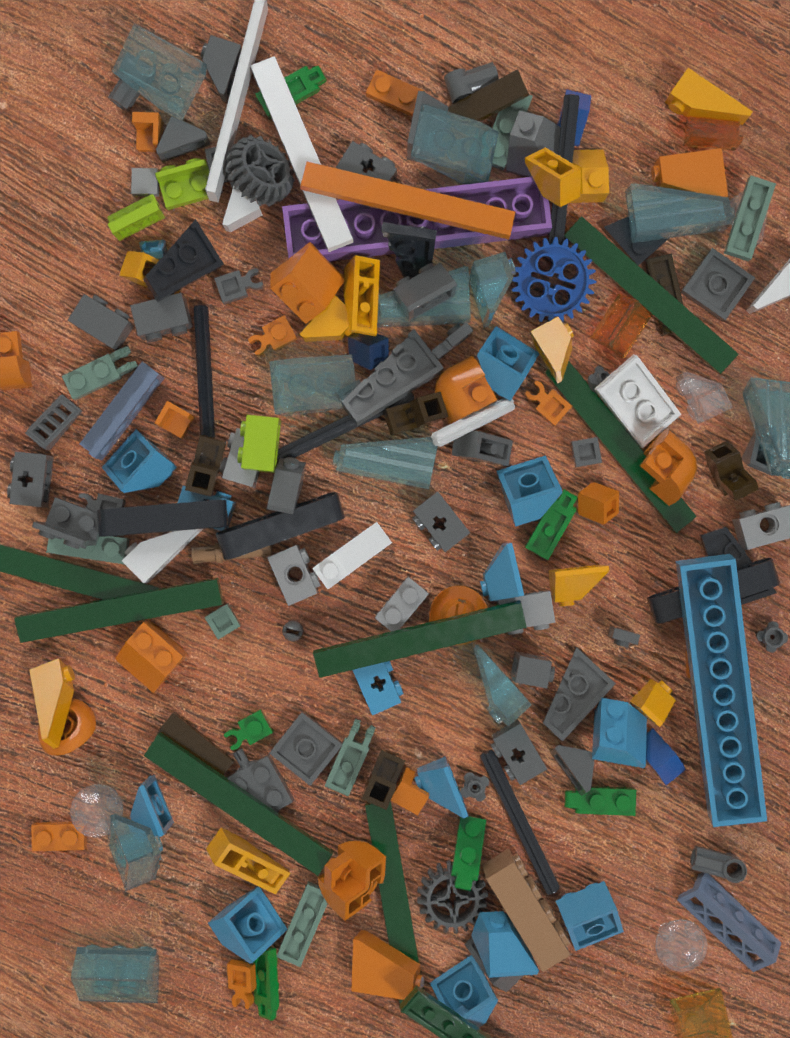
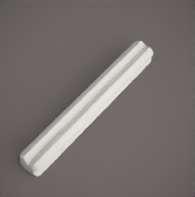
[431,398,515,447]

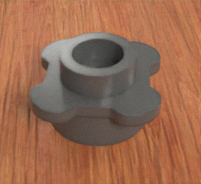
[588,366,610,393]
[756,621,788,653]
[460,772,489,802]

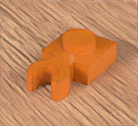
[248,315,297,356]
[524,381,572,427]
[227,959,256,1009]

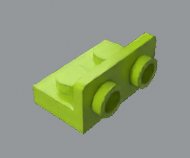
[155,158,210,210]
[107,194,165,241]

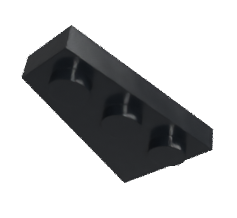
[602,195,696,266]
[143,219,224,302]
[381,222,437,279]
[699,527,777,605]

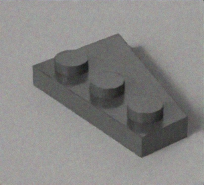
[543,647,616,741]

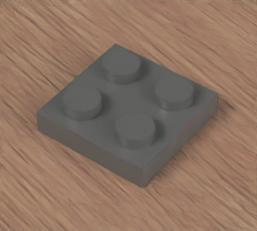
[681,248,755,322]
[269,711,343,786]

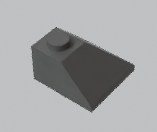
[506,110,560,177]

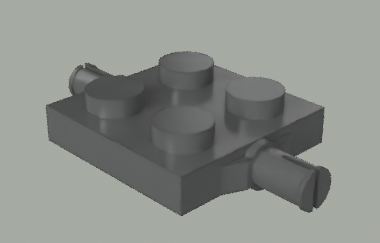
[226,748,295,813]

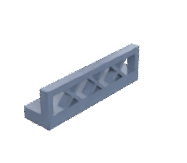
[80,361,165,460]
[677,872,781,972]

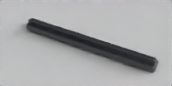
[548,94,580,245]
[193,305,215,438]
[277,392,414,464]
[480,749,560,895]

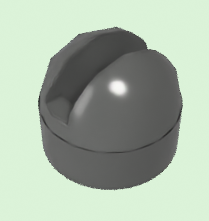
[282,620,304,642]

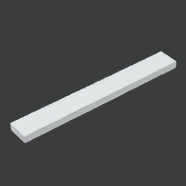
[205,0,268,202]
[250,56,353,252]

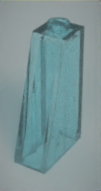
[625,183,735,243]
[377,266,471,327]
[743,377,790,479]
[332,437,438,490]

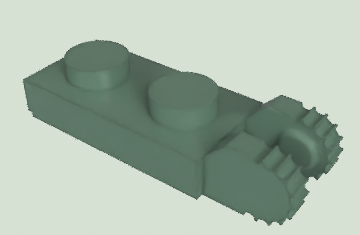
[62,346,138,400]
[325,719,376,796]

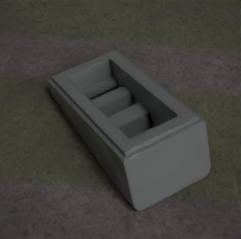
[25,394,83,451]

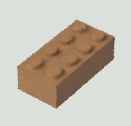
[482,848,571,972]

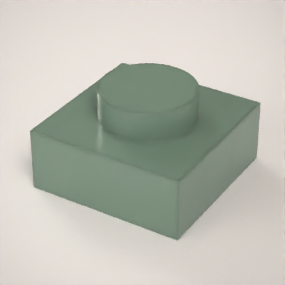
[204,603,242,640]

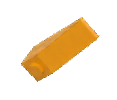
[665,68,753,125]
[343,255,380,336]
[29,658,75,749]
[206,827,291,895]

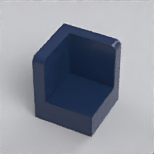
[348,333,389,370]

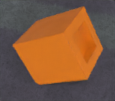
[132,112,164,152]
[154,401,195,439]
[578,482,619,525]
[391,767,429,816]

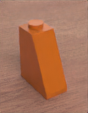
[651,148,729,208]
[351,930,424,1000]

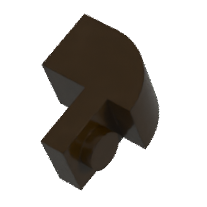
[383,392,449,436]
[185,434,227,497]
[704,441,759,500]
[361,750,405,810]

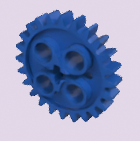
[510,237,596,322]

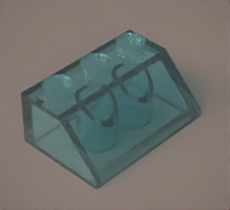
[469,252,516,328]
[108,814,163,891]
[71,945,160,1003]

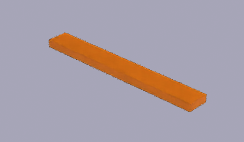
[300,161,515,240]

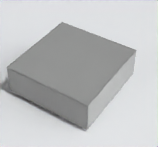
[131,168,159,197]

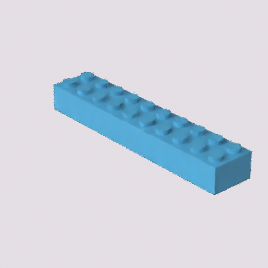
[676,554,767,827]

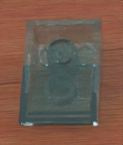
[112,23,207,121]
[410,105,499,185]
[269,354,356,417]
[470,641,532,726]

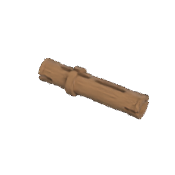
[191,543,272,564]

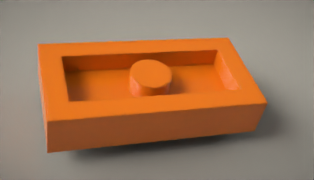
[366,69,424,117]
[31,821,87,851]

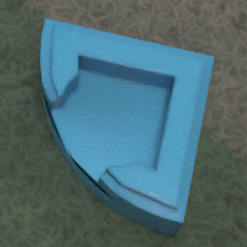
[139,240,167,259]

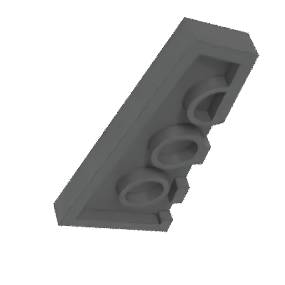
[342,329,444,426]

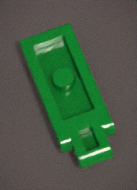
[255,65,327,120]
[524,489,577,560]
[564,786,636,816]
[451,816,486,891]
[253,947,279,1021]

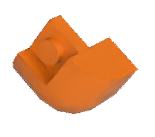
[0,331,32,390]
[434,356,497,425]
[640,429,697,506]
[317,841,386,921]

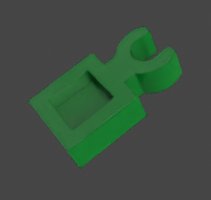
[223,709,274,750]

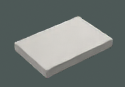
[594,354,681,449]

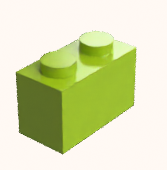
[237,415,281,473]

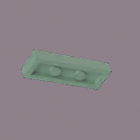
[480,95,533,171]
[724,175,776,262]
[46,536,130,564]
[277,881,328,967]

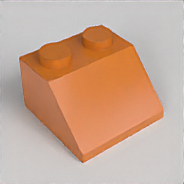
[270,242,345,324]
[115,620,189,693]

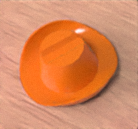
[429,586,488,645]
[38,698,96,756]

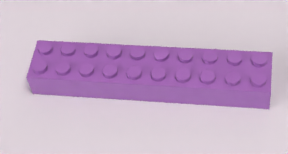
[282,177,552,262]

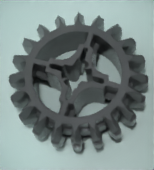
[225,135,295,207]
[417,860,488,934]

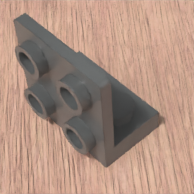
[32,498,99,549]

